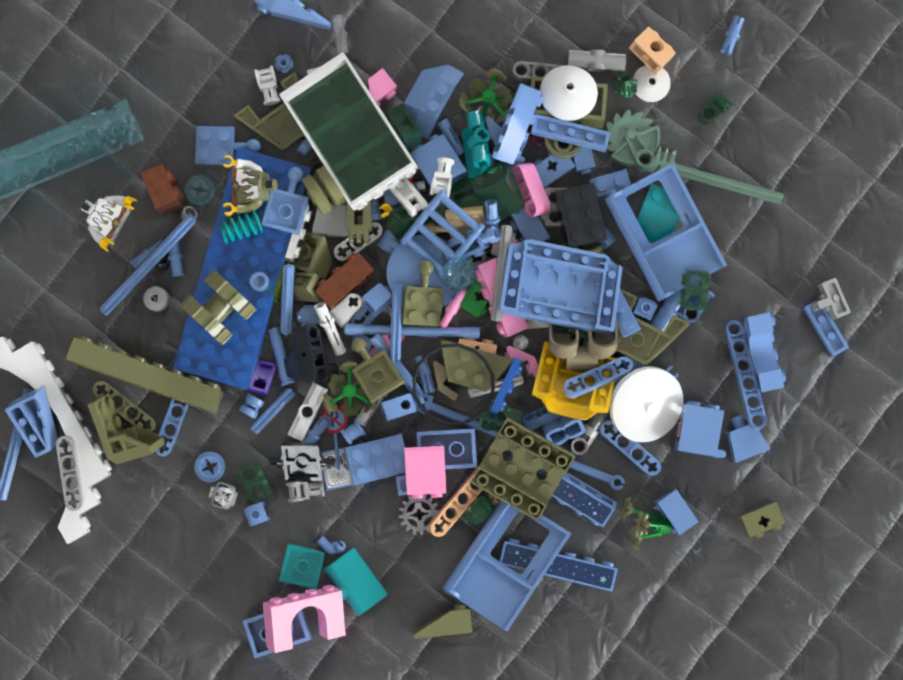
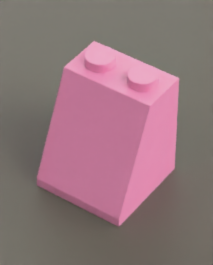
[404,446,446,499]

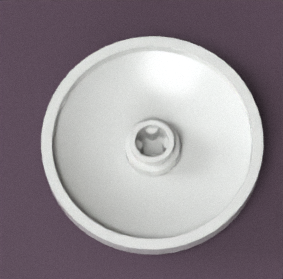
[610,366,683,442]

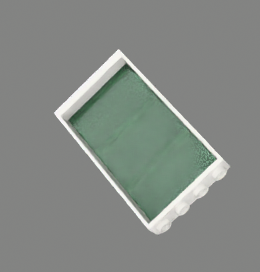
[279,52,419,211]

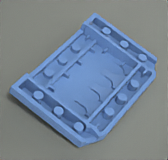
[498,239,623,334]

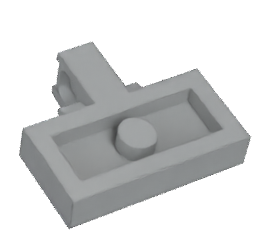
[811,278,851,320]

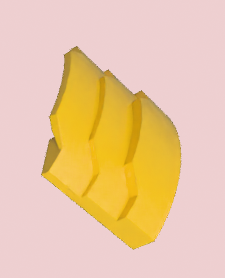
[532,341,617,420]

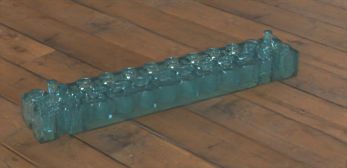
[0,99,144,200]

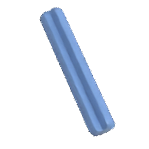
[250,388,295,434]

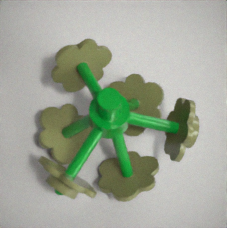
[459,69,514,124]
[323,361,378,417]

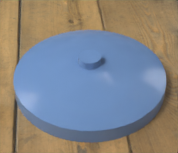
[386,235,463,307]

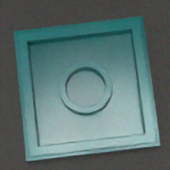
[279,543,326,590]

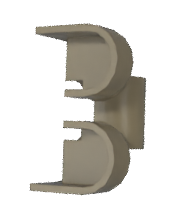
[548,319,618,371]

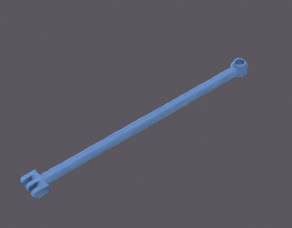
[416,393,625,490]

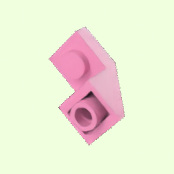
[504,346,538,378]

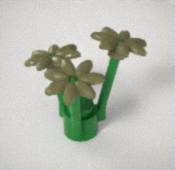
[620,497,672,550]

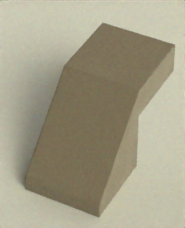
[433,361,459,402]

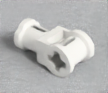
[254,65,281,106]
[430,157,454,198]

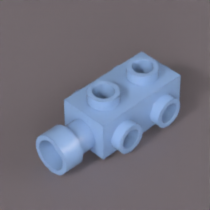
[444,226,500,265]

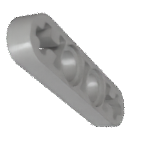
[56,436,84,511]

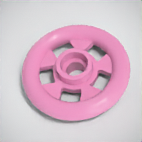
[440,287,467,328]

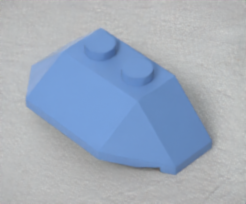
[404,65,465,140]

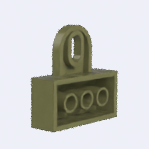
[530,77,608,159]

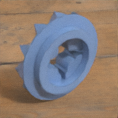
[194,452,226,482]

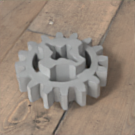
[398,494,440,535]

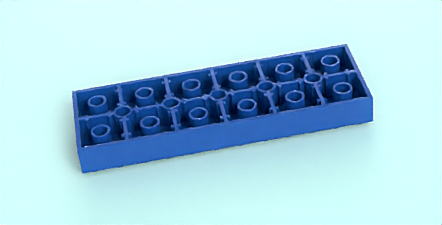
[173,147,313,391]

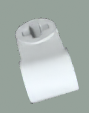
[329,293,363,328]

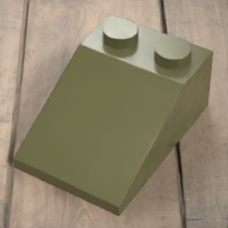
[414,603,473,639]

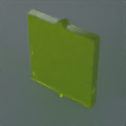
[273,266,283,303]

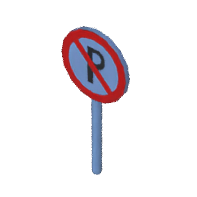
[320,406,348,470]

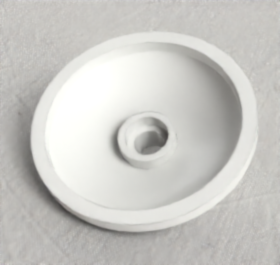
[540,65,598,121]

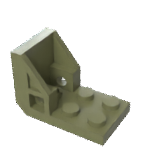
[87,393,165,464]

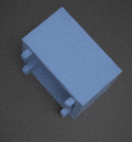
[653,489,699,535]

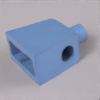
[379,393,425,423]
[727,415,770,463]

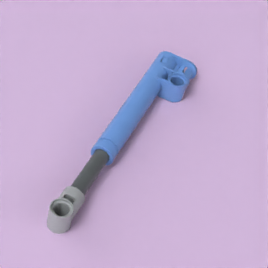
[570,282,715,455]

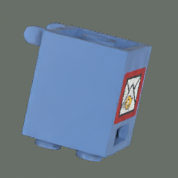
[673,401,726,458]

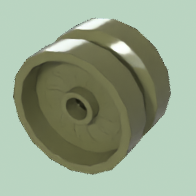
[301,165,346,216]

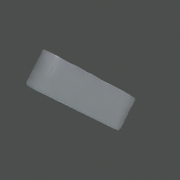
[512,61,562,83]

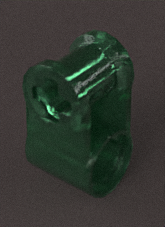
[698,90,734,125]

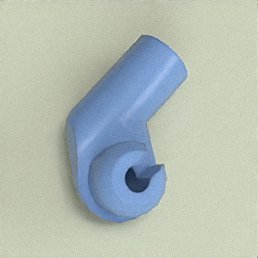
[316,536,346,555]

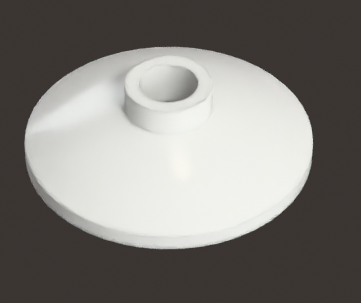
[632,65,670,102]

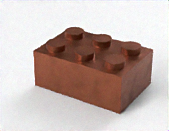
[140,164,186,216]
[315,252,375,310]

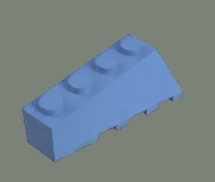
[491,83,544,164]

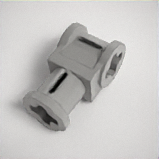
[286,480,325,502]

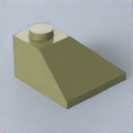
[286,232,332,279]

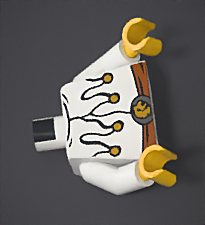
[81,195,137,252]

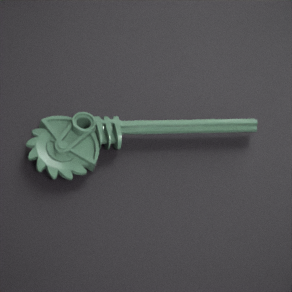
[606,110,784,205]

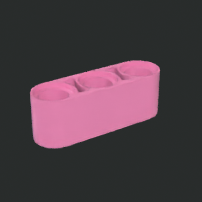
[511,162,551,217]

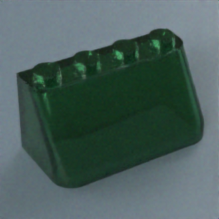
[439,161,525,221]

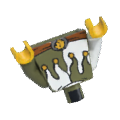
[223,155,278,216]

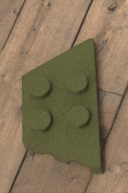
[441,339,513,392]

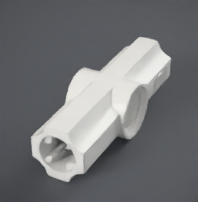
[288,382,328,442]

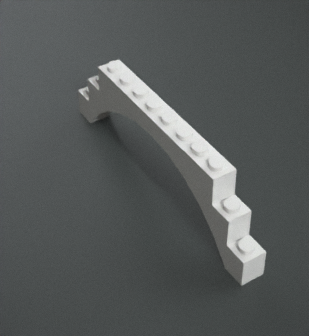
[0,336,112,544]

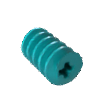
[220,211,263,244]

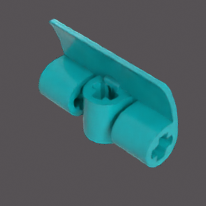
[461,111,491,179]
[324,548,387,616]

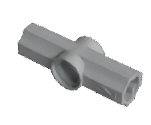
[568,49,626,72]

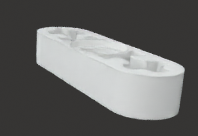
[334,222,383,262]

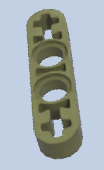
[93,381,157,432]

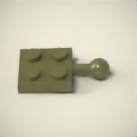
[402,260,444,326]
[352,338,405,403]

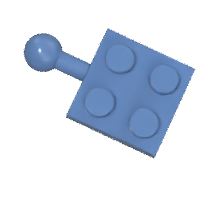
[195,126,261,166]
[261,167,309,235]

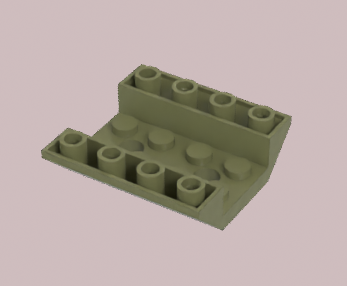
[470,417,576,521]

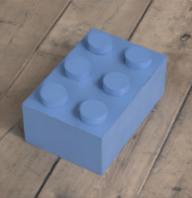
[417,429,477,469]
[343,434,406,486]
[243,609,312,658]

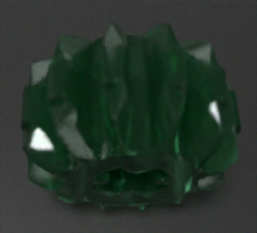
[462,494,494,528]

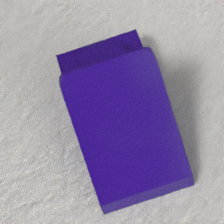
[248,359,277,395]

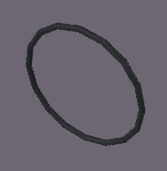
[412,343,495,426]

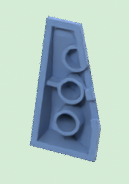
[254,0,332,30]

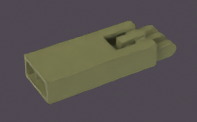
[346,171,372,243]

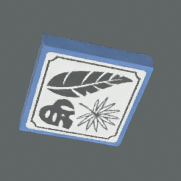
[321,445,354,491]

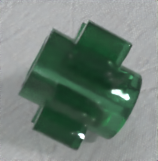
[614,74,638,98]

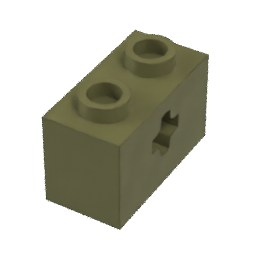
[738,501,785,540]

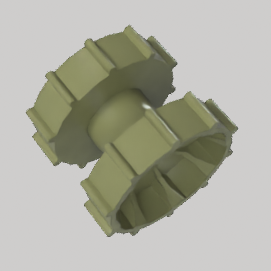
[180,270,257,345]

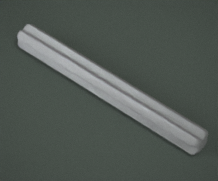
[491,225,512,321]

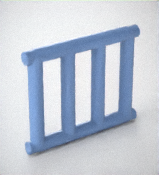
[400,189,485,278]

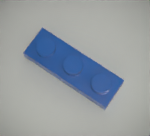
[490,358,523,415]

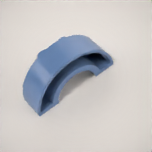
[744,312,786,392]

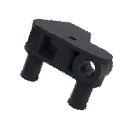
[284,323,339,383]

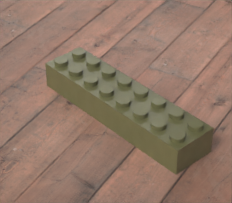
[66,336,224,415]

